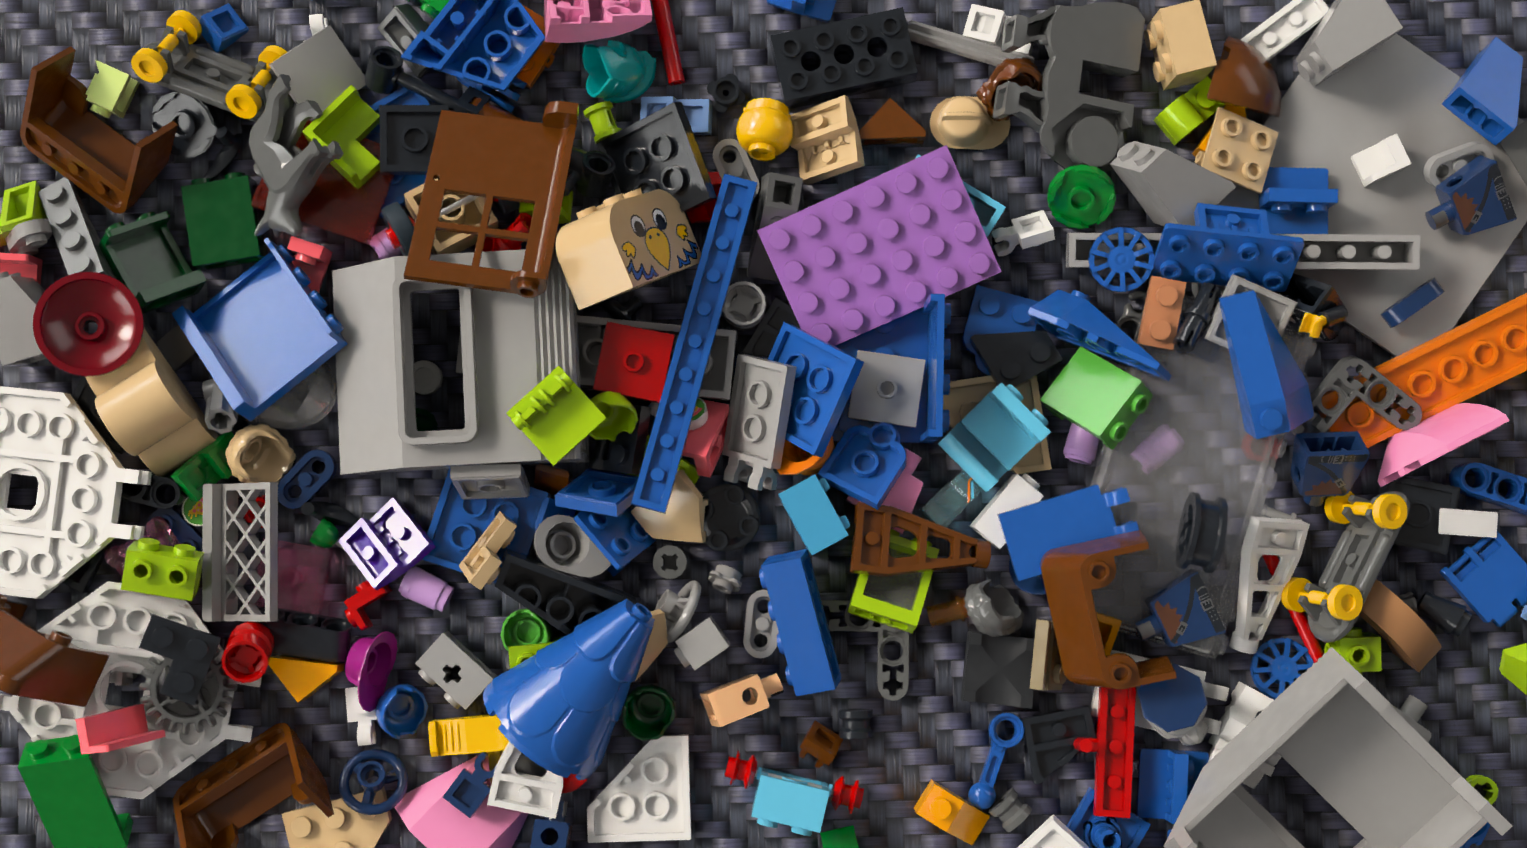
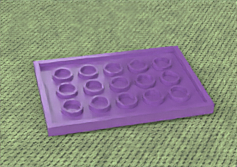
[757,145,1002,346]

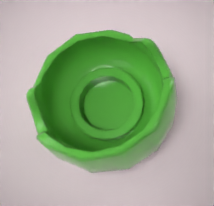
[500,609,553,652]

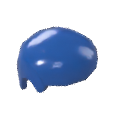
[375,684,428,739]

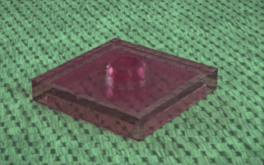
[254,538,333,615]

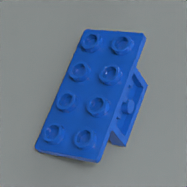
[1150,203,1305,292]

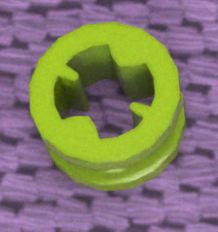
[1465,774,1498,805]

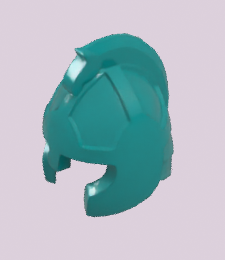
[582,40,656,103]

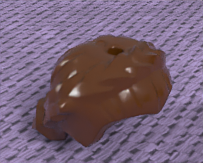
[976,57,1042,122]

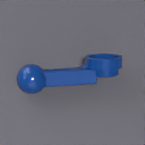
[968,713,1024,810]

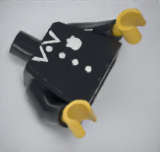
[1273,273,1348,341]

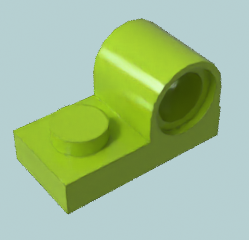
[1153,76,1226,146]

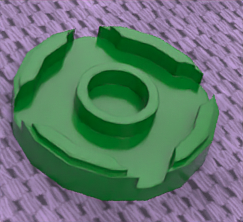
[1047,164,1116,229]

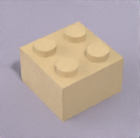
[1144,0,1217,91]

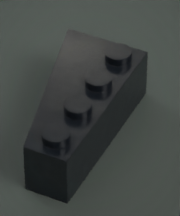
[494,548,637,635]

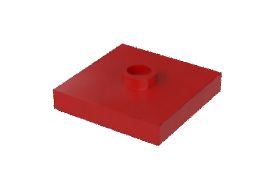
[593,321,675,403]

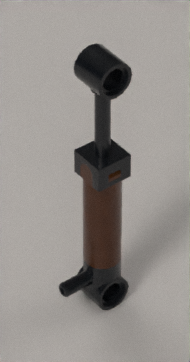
[365,46,616,198]

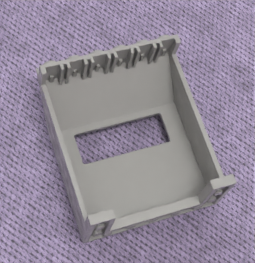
[332,248,590,475]
[1163,647,1513,848]

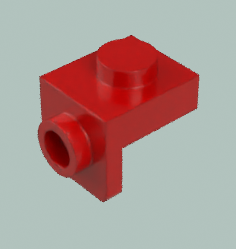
[344,580,392,631]

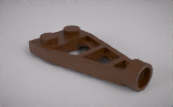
[850,502,991,577]

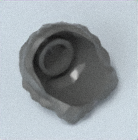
[964,579,1024,637]

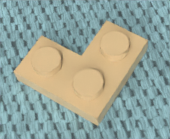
[459,511,517,590]

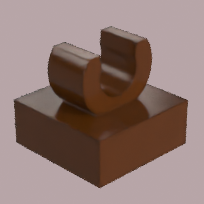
[799,720,843,768]

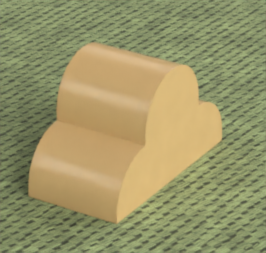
[85,328,219,477]

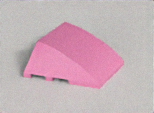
[544,0,652,43]
[1377,403,1509,487]
[395,752,529,848]

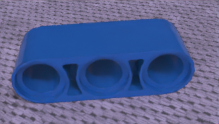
[1449,462,1527,515]

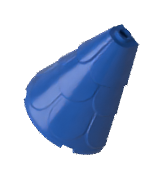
[483,599,655,780]

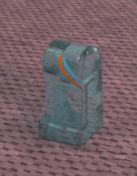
[920,470,983,527]

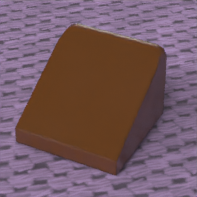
[534,464,573,495]

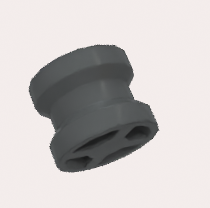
[653,545,688,579]
[988,788,1032,832]

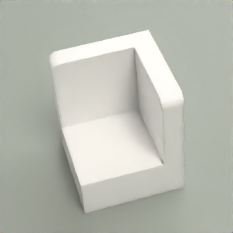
[1351,133,1411,187]

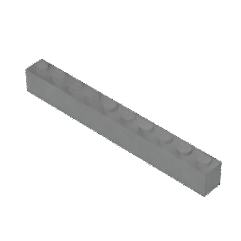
[1066,233,1421,270]

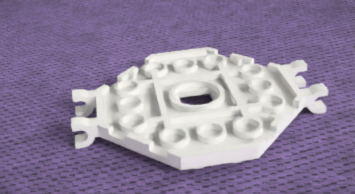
[0,386,152,599]
[0,581,262,799]

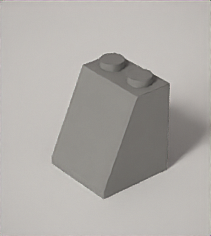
[1296,0,1403,87]
[1109,141,1236,226]
[0,272,47,366]

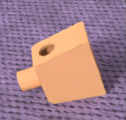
[700,673,784,727]

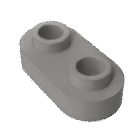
[713,139,760,201]
[1423,142,1494,187]
[5,218,53,256]
[743,589,779,658]

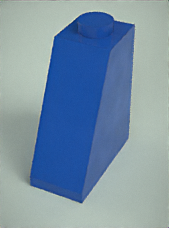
[1442,37,1523,146]

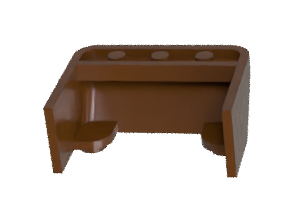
[20,46,178,214]
[1040,530,1177,689]
[0,594,109,707]
[173,723,334,848]

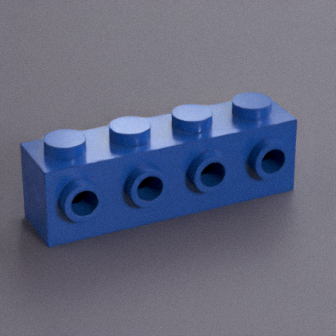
[759,549,842,696]

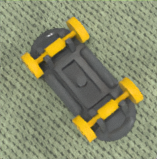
[131,10,294,122]
[1281,491,1411,643]

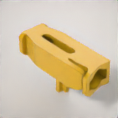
[428,714,509,784]

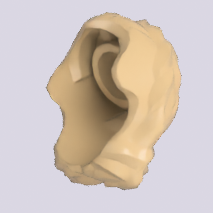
[225,424,296,483]

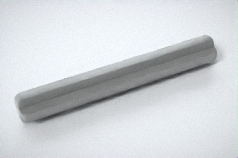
[907,20,1035,66]

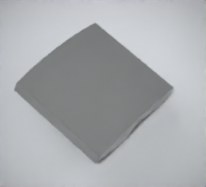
[269,25,366,122]

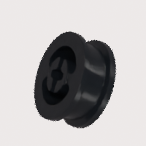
[1176,492,1228,574]

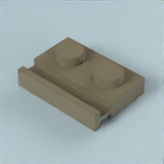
[1030,619,1067,691]

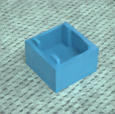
[778,474,850,555]

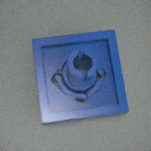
[1067,787,1151,848]

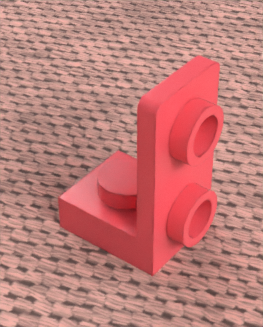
[287,236,333,293]

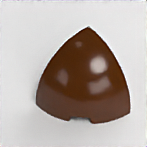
[1207,36,1281,117]

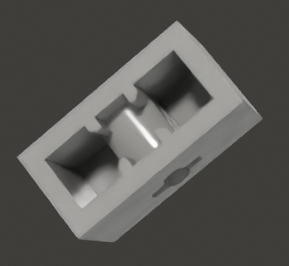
[674,615,731,671]
[415,631,497,710]

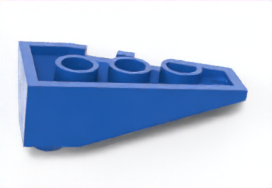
[1027,289,1172,381]
[1219,290,1314,439]

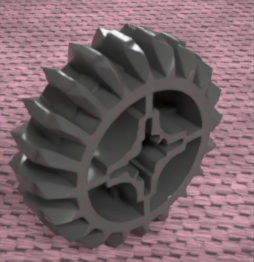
[138,648,237,735]

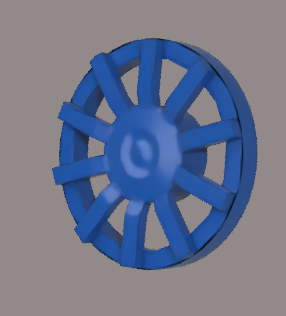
[1088,227,1154,292]
[1250,638,1314,700]

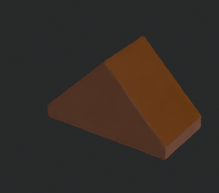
[859,98,926,146]

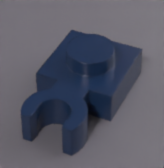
[443,752,496,818]

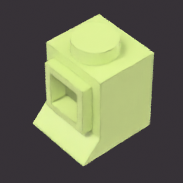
[86,60,140,119]

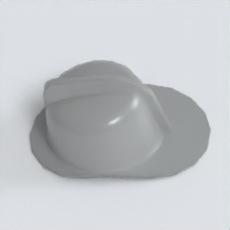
[534,514,611,578]

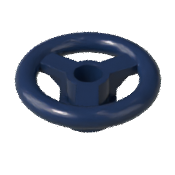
[339,749,408,815]

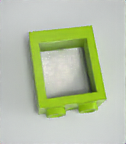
[847,529,940,633]

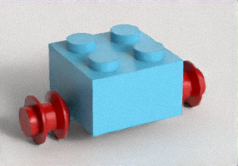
[724,751,864,836]

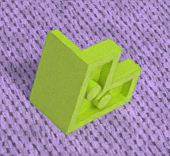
[302,85,380,189]

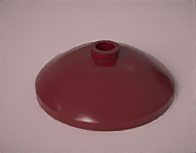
[33,272,144,377]

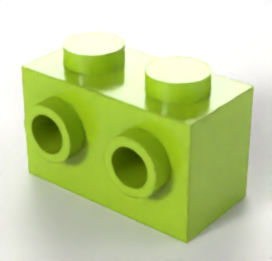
[121,538,204,601]

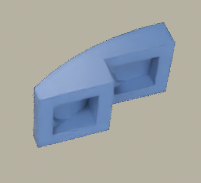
[640,96,713,135]

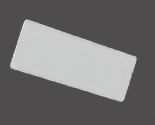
[1438,508,1498,538]

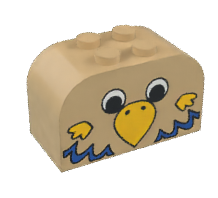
[555,188,701,310]

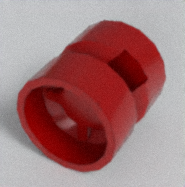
[221,622,274,683]

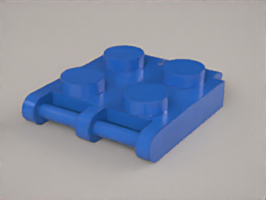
[1439,531,1527,627]

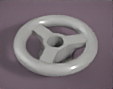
[655,580,701,643]

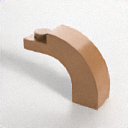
[1359,579,1442,672]

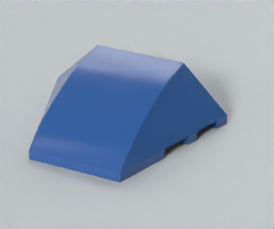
[401,0,545,92]

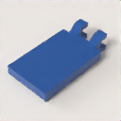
[997,484,1139,581]

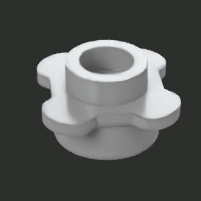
[708,564,742,594]

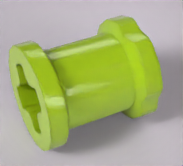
[583,101,621,144]

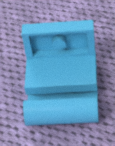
[938,382,1051,492]

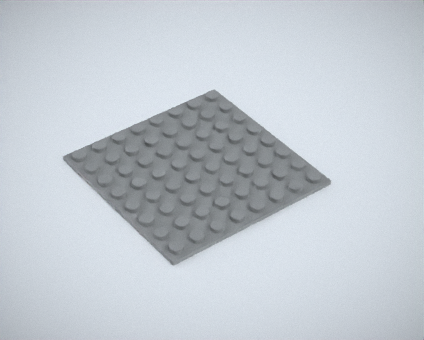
[1218,33,1527,357]

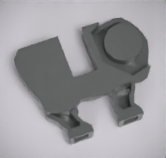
[993,2,1145,173]

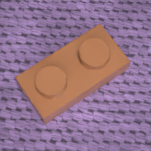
[1137,276,1187,351]

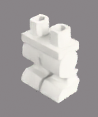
[1208,681,1282,789]

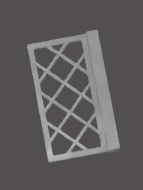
[202,482,278,622]

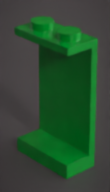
[18,735,133,848]

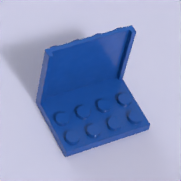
[832,294,951,444]

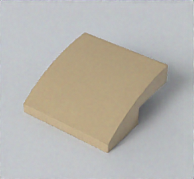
[790,95,865,185]

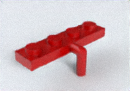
[1073,687,1136,818]

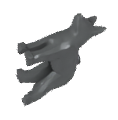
[249,74,344,238]

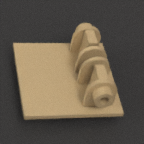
[1195,107,1279,194]

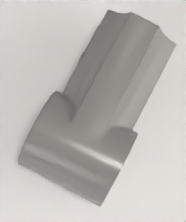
[202,379,238,434]

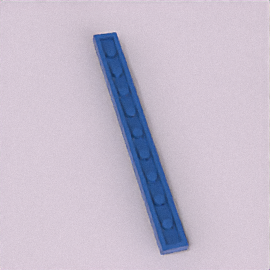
[631,174,757,514]

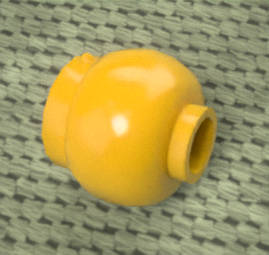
[736,98,793,161]

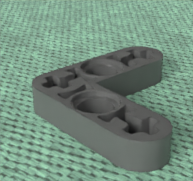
[1292,356,1422,436]
[821,600,909,701]

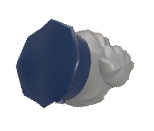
[1137,664,1208,746]

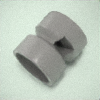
[722,281,766,331]

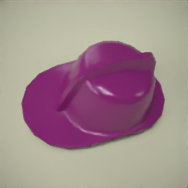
[345,631,397,712]

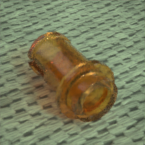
[926,595,969,628]

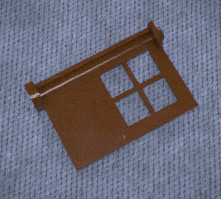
[404,101,579,298]

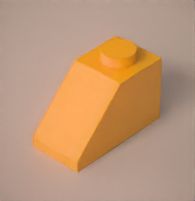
[914,779,990,846]

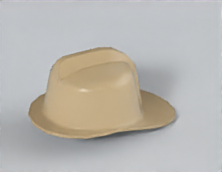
[930,96,1011,150]

